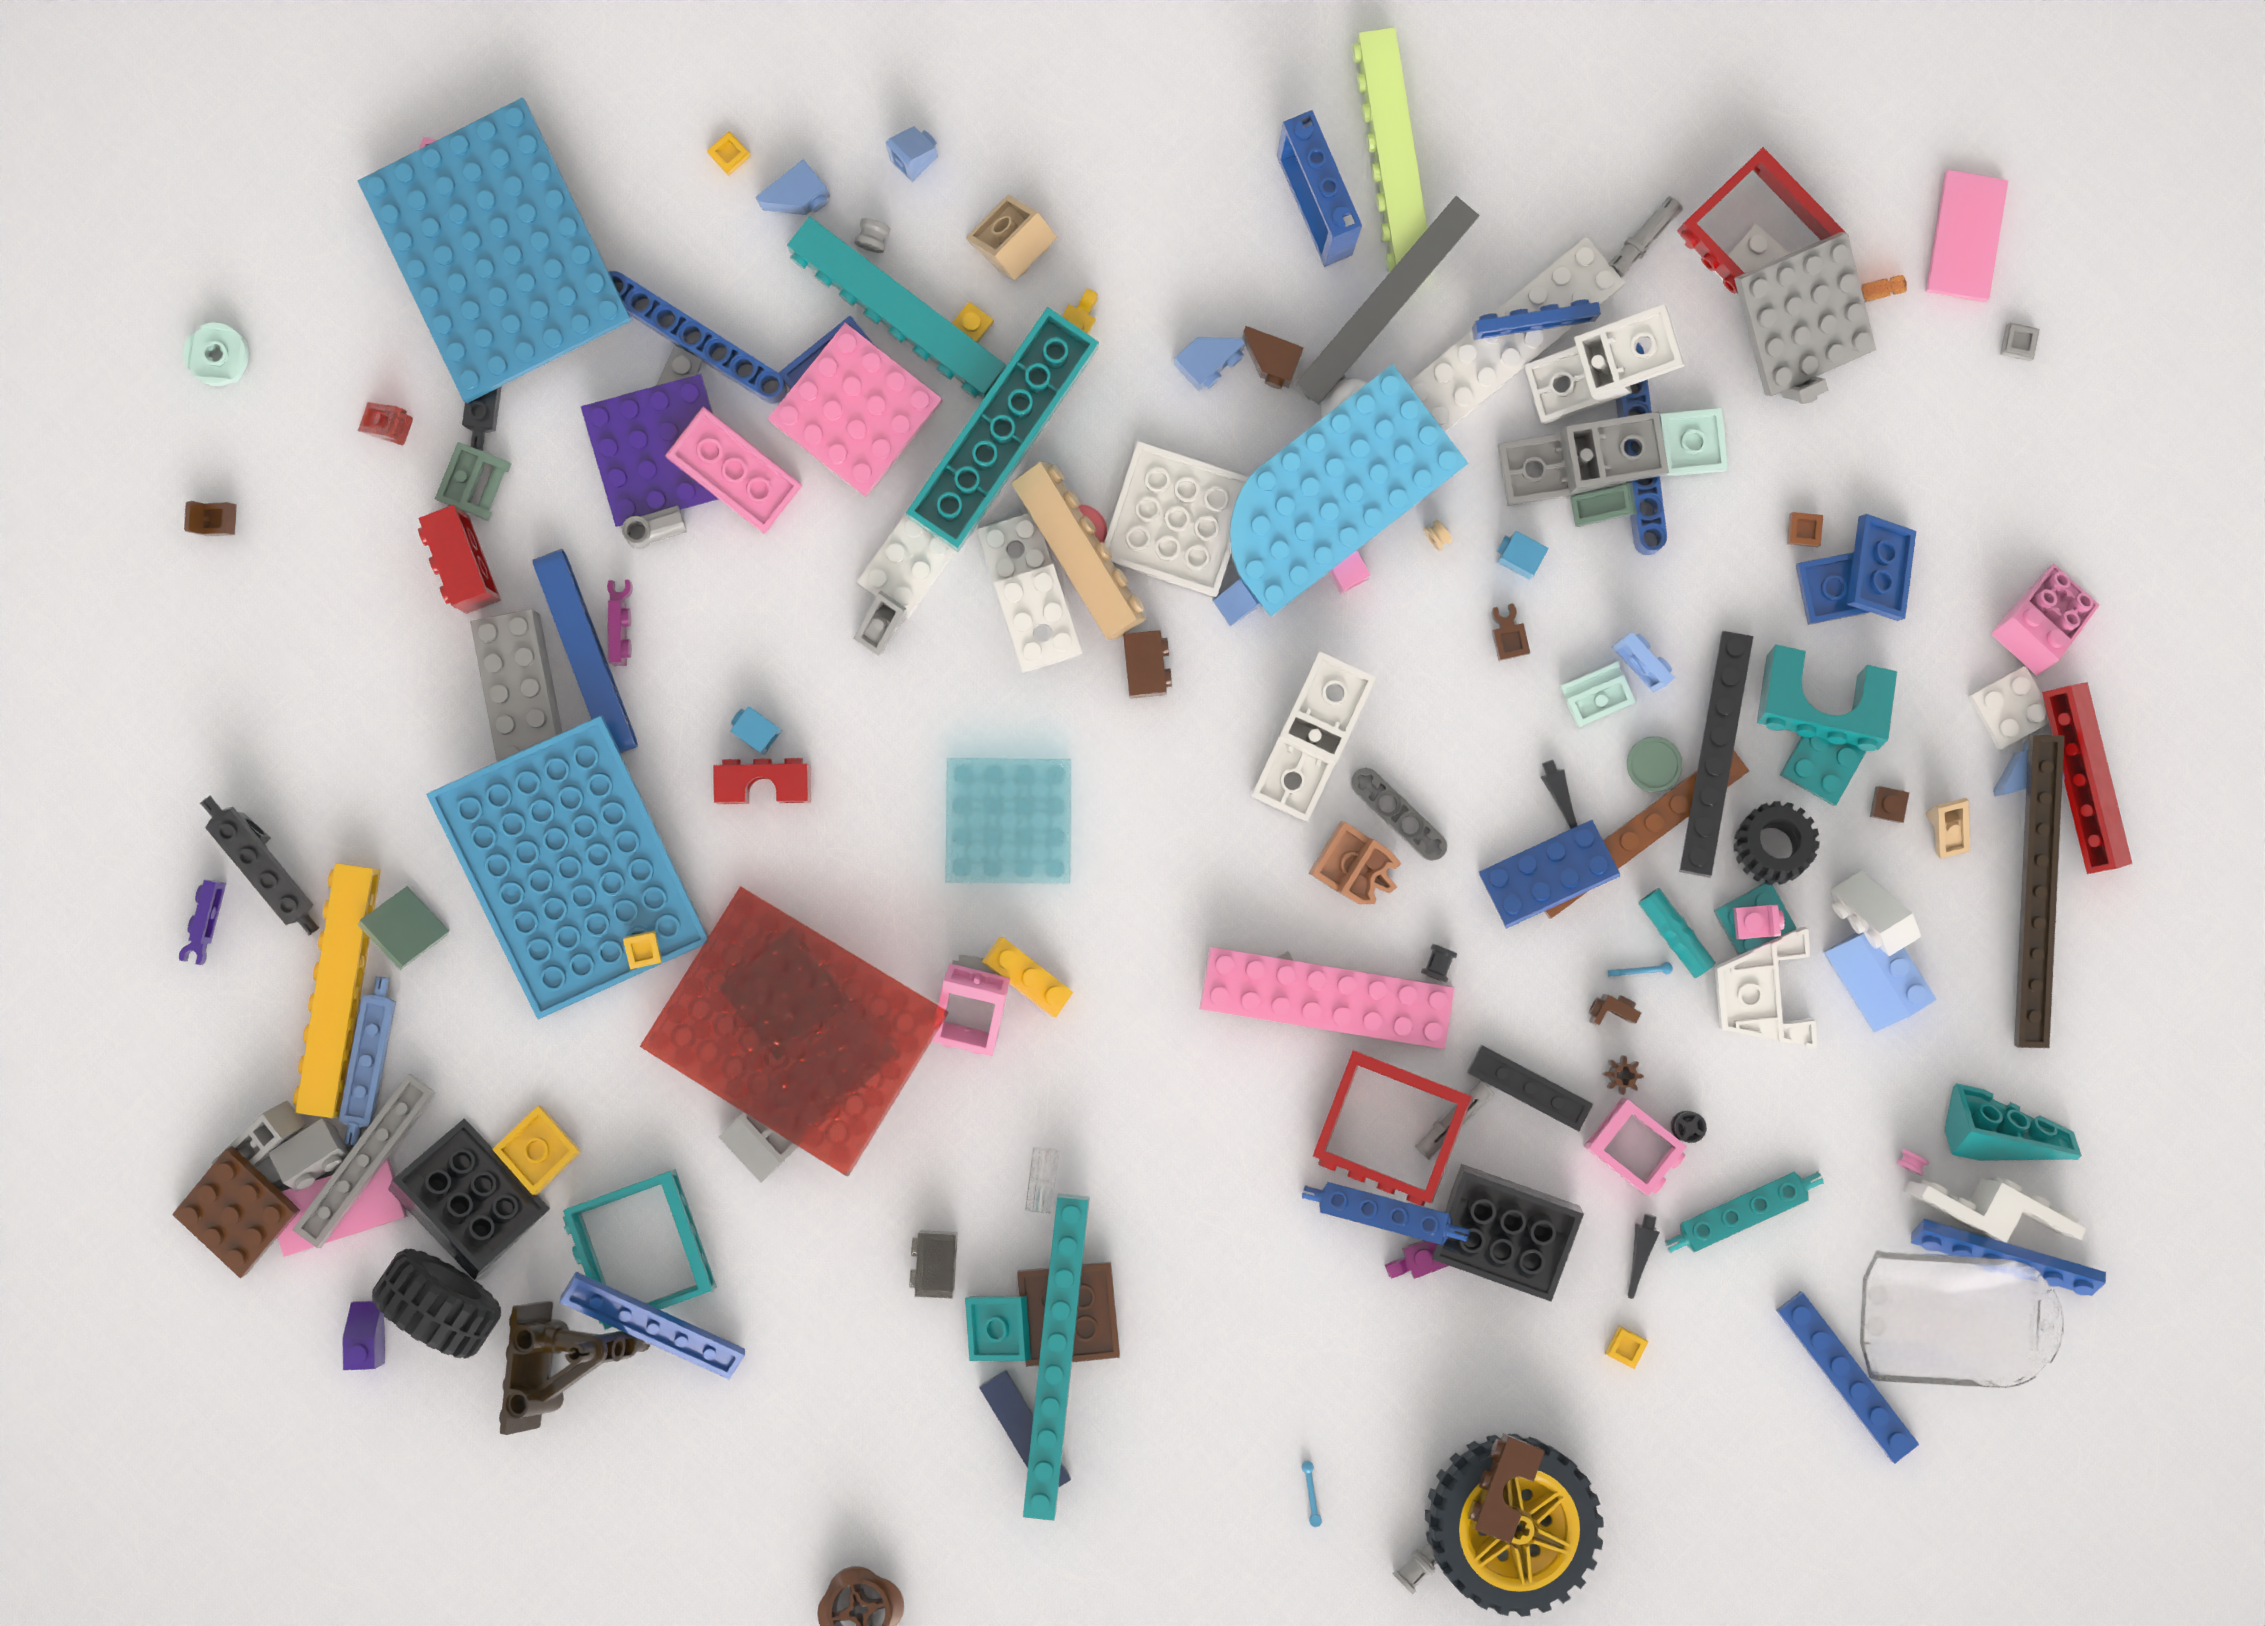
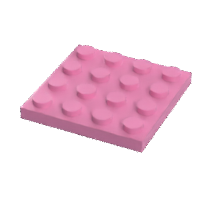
[768,323,943,497]

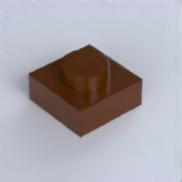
[1870,786,1909,823]

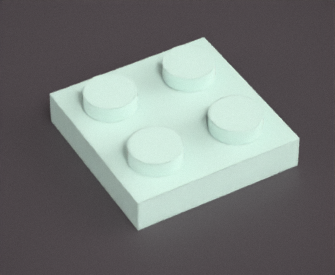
[1659,408,1728,477]

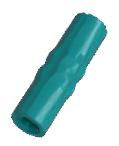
[1638,888,1716,978]

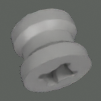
[854,218,891,253]

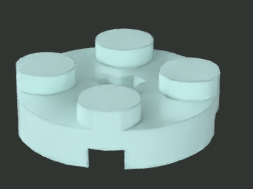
[183,322,249,386]

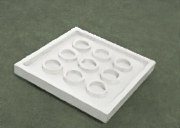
[1104,441,1249,597]

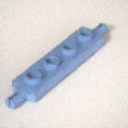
[338,976,396,1145]

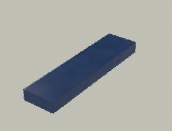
[979,1370,1071,1487]

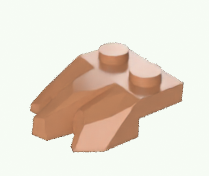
[1308,821,1401,904]

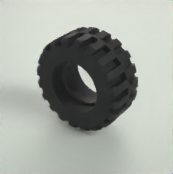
[372,1248,501,1359]

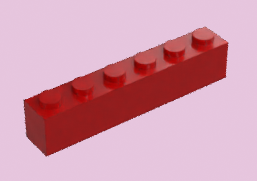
[2042,682,2133,874]

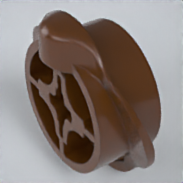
[817,1566,904,1626]

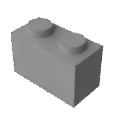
[268,1118,349,1191]

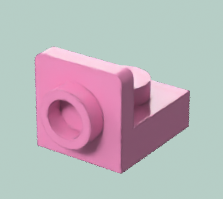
[1733,905,1784,939]

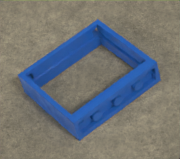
[1277,110,1362,267]

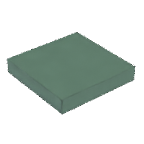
[358,886,449,970]

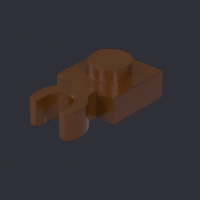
[1491,603,1530,661]

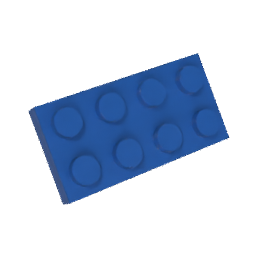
[1479,820,1620,929]

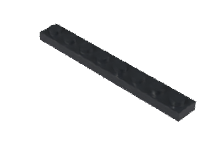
[1679,631,1754,878]

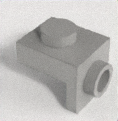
[1781,376,1828,404]

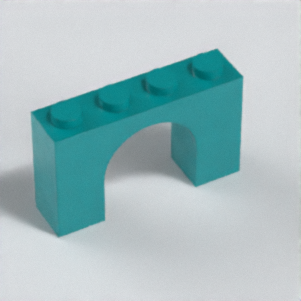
[1757,644,1897,751]

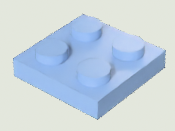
[1611,632,1675,692]

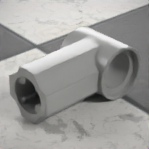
[622,506,687,549]

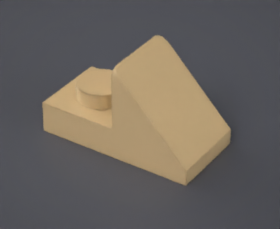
[1926,798,1970,859]

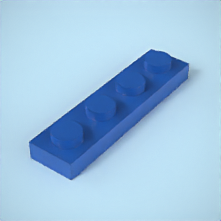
[1472,299,1601,340]

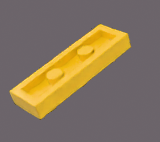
[982,937,1073,1018]

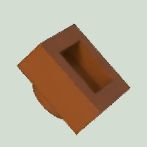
[1787,512,1823,548]

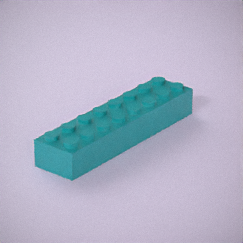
[906,307,1099,552]

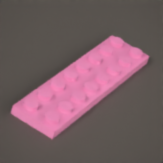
[1199,947,1455,1049]

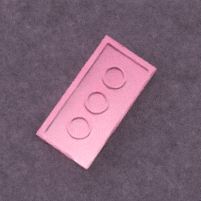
[1925,170,2008,302]
[665,406,802,534]
[278,1157,407,1257]

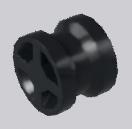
[1671,1111,1707,1143]

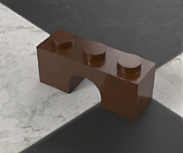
[1468,1433,1545,1544]

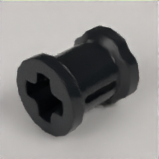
[1421,944,1457,983]

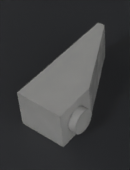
[211,1101,306,1168]

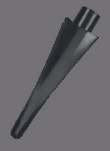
[1540,759,1578,829]
[1628,1214,1660,1299]

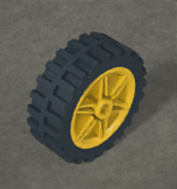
[1425,1434,1604,1617]

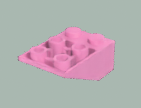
[1991,564,2099,676]

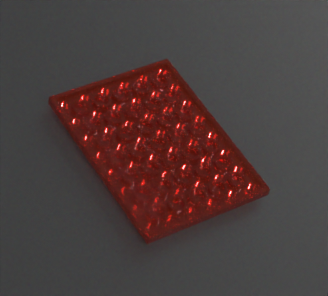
[639,886,949,1177]

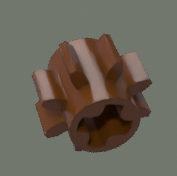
[1602,1055,1644,1095]

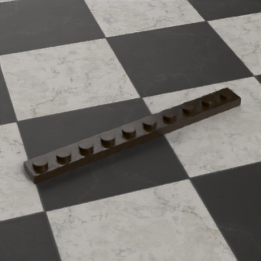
[2014,735,2064,1048]

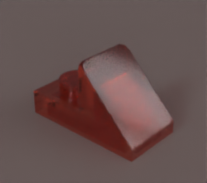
[358,402,413,445]

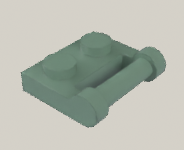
[435,442,512,521]

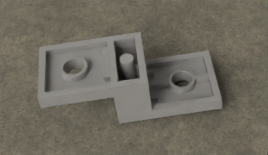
[1497,411,1669,506]

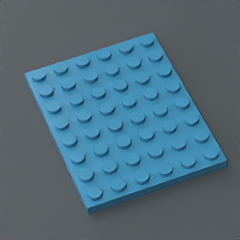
[357,97,632,403]
[426,715,710,1020]

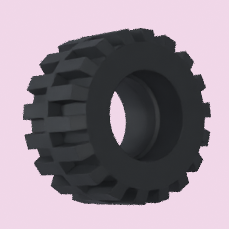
[1733,801,1820,885]

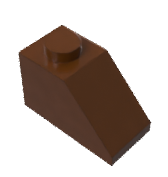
[1242,326,1304,389]

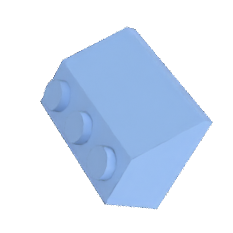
[1824,932,1937,1032]

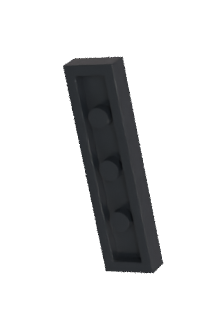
[1467,1045,1593,1132]

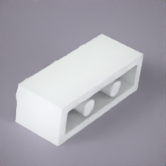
[1830,870,1921,956]

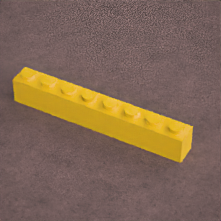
[293,863,381,1118]

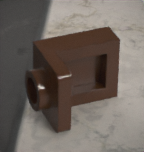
[184,501,237,536]
[1588,994,1642,1025]

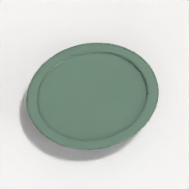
[1627,737,1683,792]

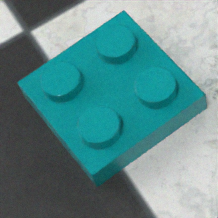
[1780,736,1867,806]
[1714,883,1797,955]
[965,1296,1031,1361]

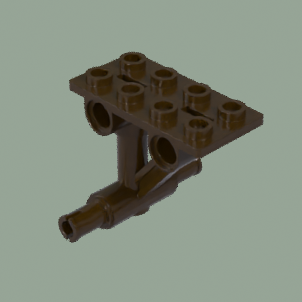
[499,1301,651,1435]

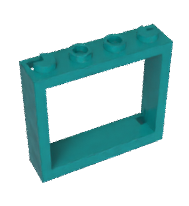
[563,1169,717,1330]

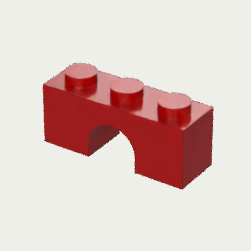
[713,758,811,804]

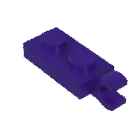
[179,880,226,965]

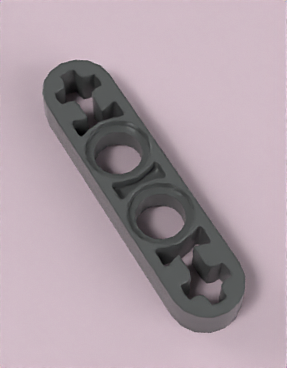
[1351,768,1447,861]

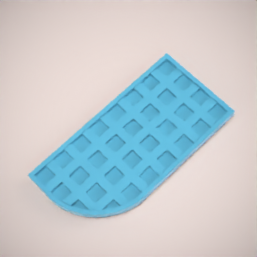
[1230,364,1469,617]

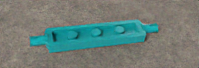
[1664,1171,1824,1253]

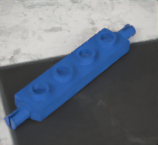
[1302,1182,1470,1245]

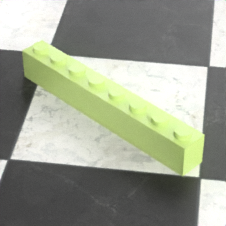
[1352,27,1431,276]

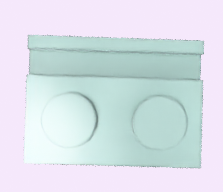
[1559,662,1636,728]

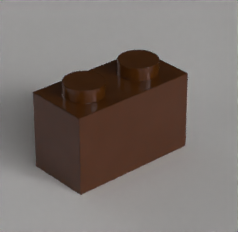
[1123,630,1172,699]

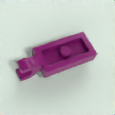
[607,580,633,666]
[1385,1240,1449,1279]

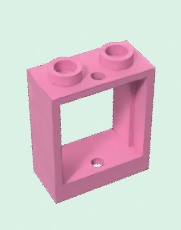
[931,963,1011,1056]
[1583,1098,1687,1196]

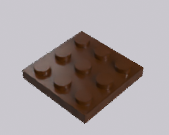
[172,1146,300,1278]
[1017,1262,1120,1367]

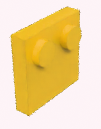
[492,1106,582,1195]

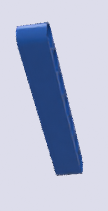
[609,271,787,404]
[1616,342,1667,555]
[532,549,638,753]

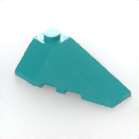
[1944,1083,2082,1161]

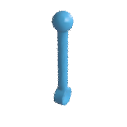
[1608,962,1673,977]
[1301,1461,1322,1527]

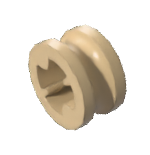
[1423,519,1452,551]

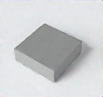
[2000,323,2040,361]

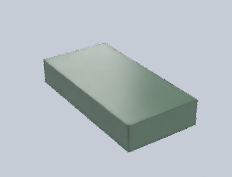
[1570,482,1637,527]

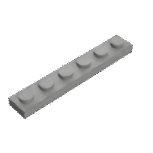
[292,1074,436,1248]

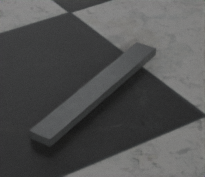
[1295,196,1480,405]

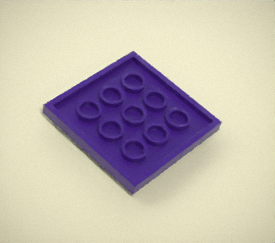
[580,374,719,527]

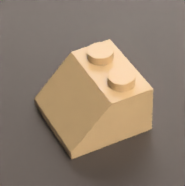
[966,195,1057,281]

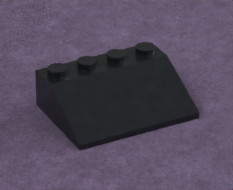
[388,1118,550,1280]
[1432,1164,1584,1302]

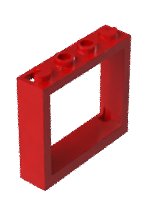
[1677,147,1849,294]
[1312,1050,1473,1207]

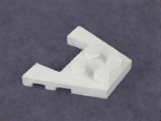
[1714,927,1818,1049]

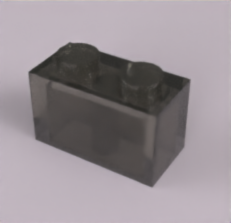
[909,1230,958,1299]

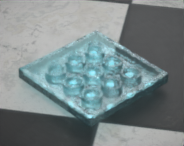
[945,758,1072,884]

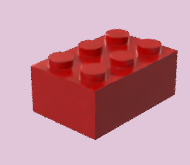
[418,505,501,614]

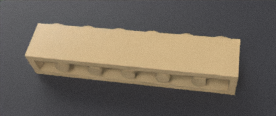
[1011,462,1147,640]

